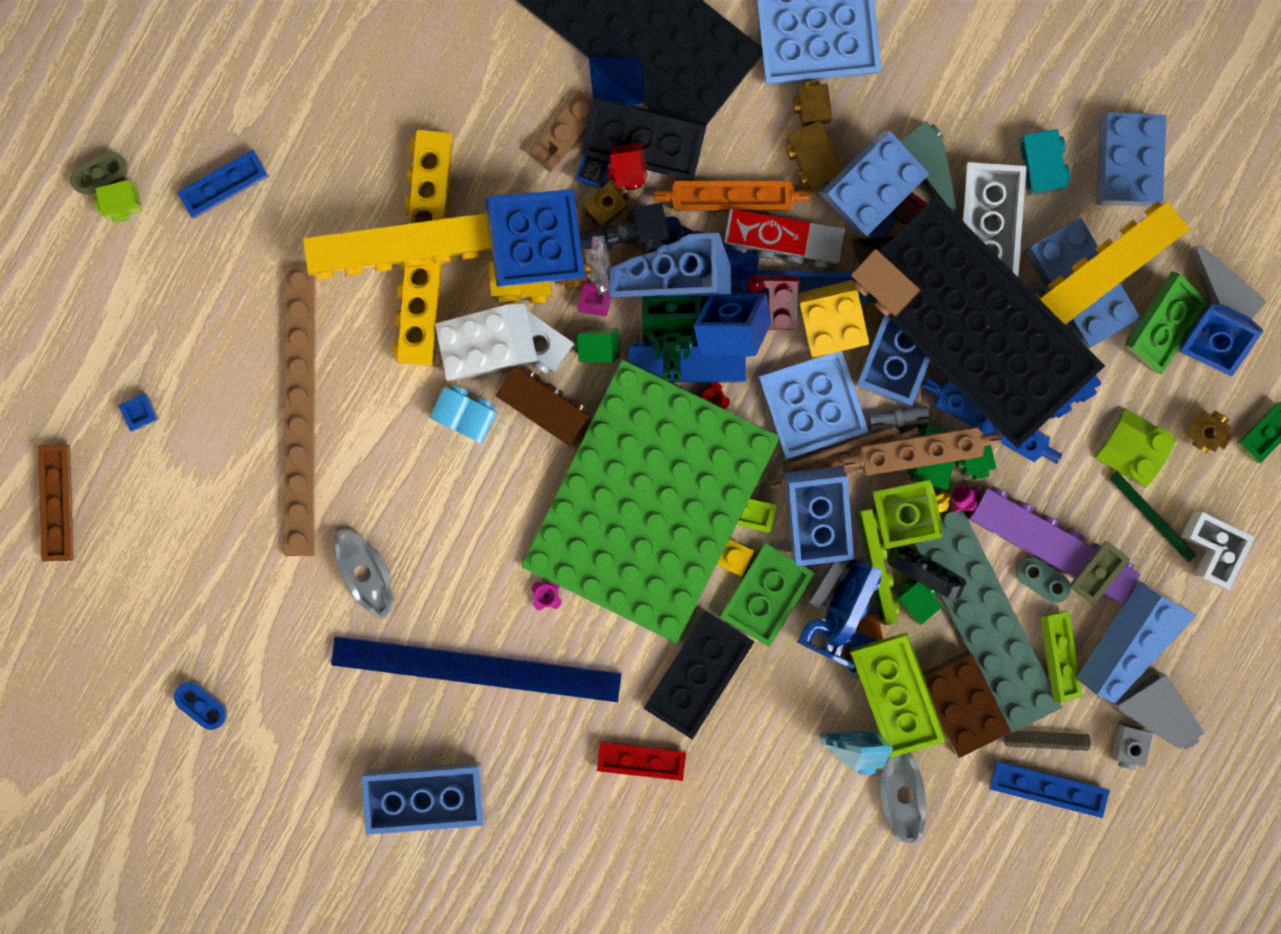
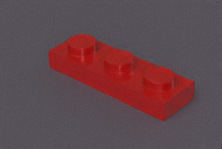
[597,741,686,781]

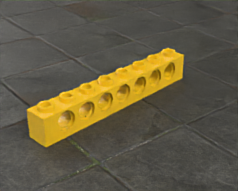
[393,130,454,367]

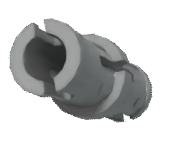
[869,406,929,432]

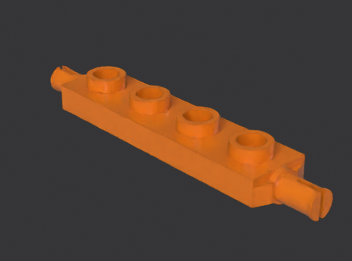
[654,181,811,212]

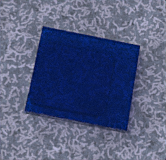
[589,56,645,104]

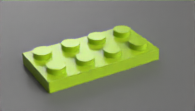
[850,632,946,758]

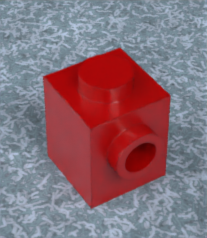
[608,142,648,190]

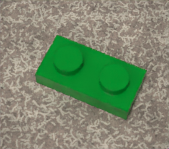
[1237,402,1281,463]

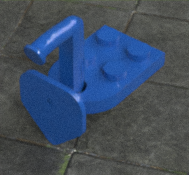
[797,559,882,686]

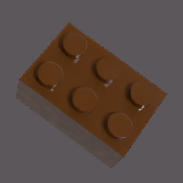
[495,366,590,446]
[922,651,1011,758]

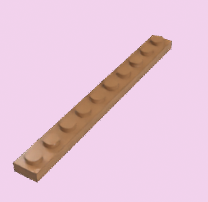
[284,266,316,556]

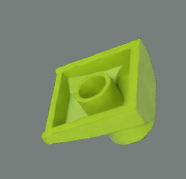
[1095,409,1176,488]
[873,480,943,549]

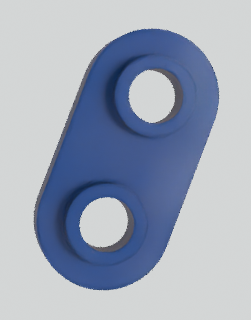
[174,681,228,730]

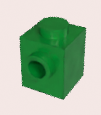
[574,327,620,363]
[955,445,997,480]
[895,579,943,625]

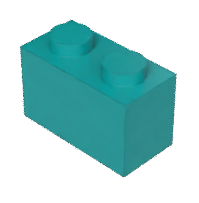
[1018,129,1071,196]

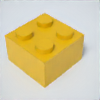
[798,280,869,358]

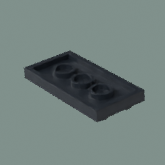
[581,96,707,181]
[643,610,754,740]

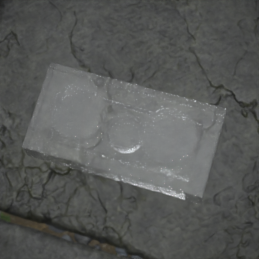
[586,236,611,295]

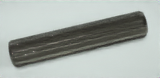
[1004,730,1091,751]

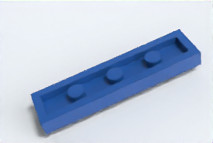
[988,760,1110,818]

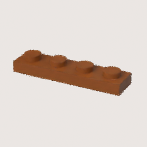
[38,445,74,562]

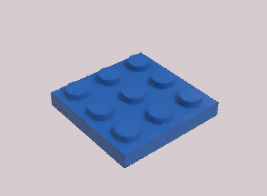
[485,189,585,287]

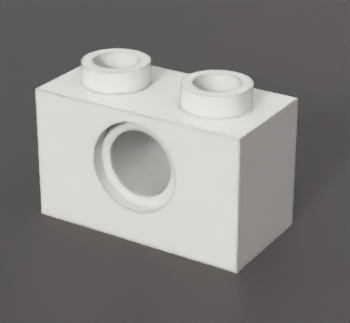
[527,310,574,374]

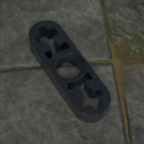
[887,545,966,599]

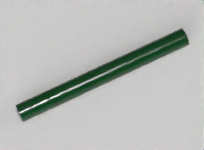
[1108,471,1197,562]

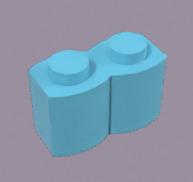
[429,384,498,443]

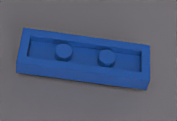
[177,150,269,219]

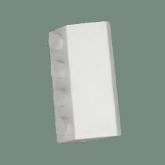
[963,162,1026,276]

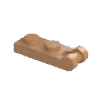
[529,91,592,172]

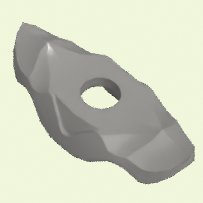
[334,528,394,619]
[880,752,926,844]

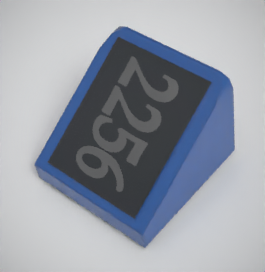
[575,155,609,190]

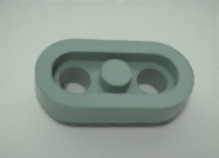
[1016,557,1071,603]

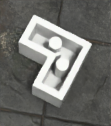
[1181,511,1255,590]

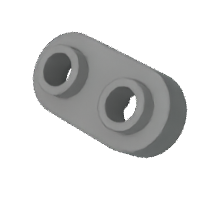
[808,560,850,609]

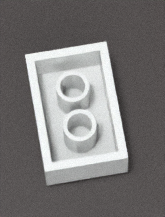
[435,304,537,381]

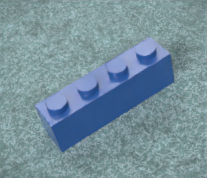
[629,341,746,383]

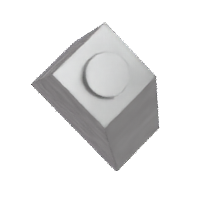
[1111,672,1204,749]

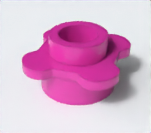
[950,484,980,513]
[531,581,562,611]

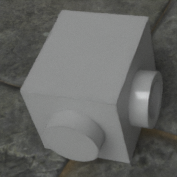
[1110,723,1153,770]

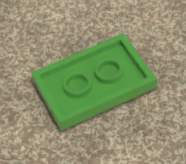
[1124,271,1208,375]
[720,543,815,647]

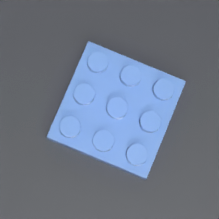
[759,351,869,459]

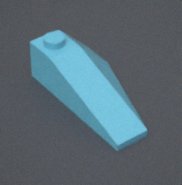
[819,730,891,775]

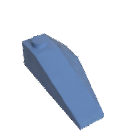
[610,233,731,298]

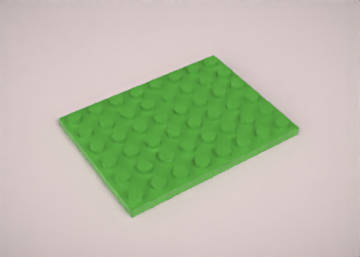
[521,359,780,643]

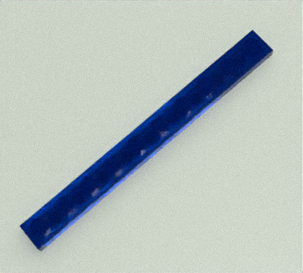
[331,636,622,702]

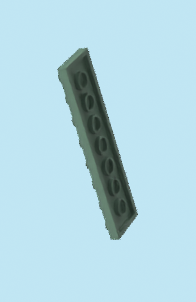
[914,503,1062,734]

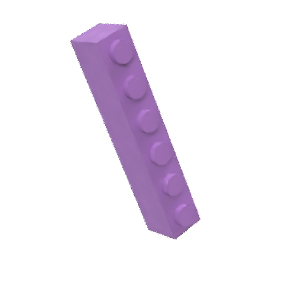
[967,486,1140,605]

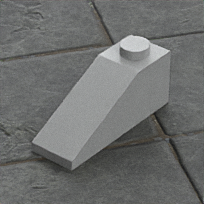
[1189,244,1267,319]

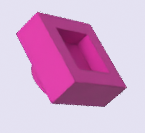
[577,282,612,316]

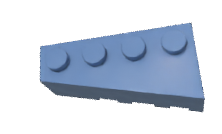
[1076,581,1197,703]

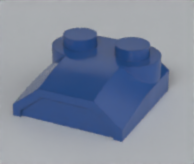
[1180,304,1263,376]

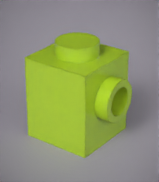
[94,180,143,223]

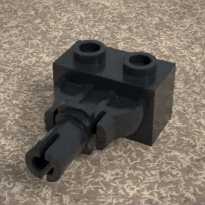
[579,202,669,253]

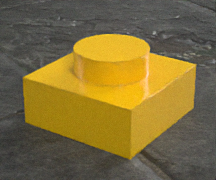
[717,539,754,577]

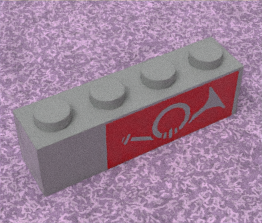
[723,209,845,270]

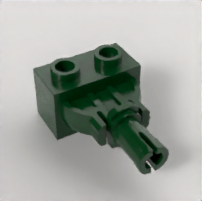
[642,296,701,382]

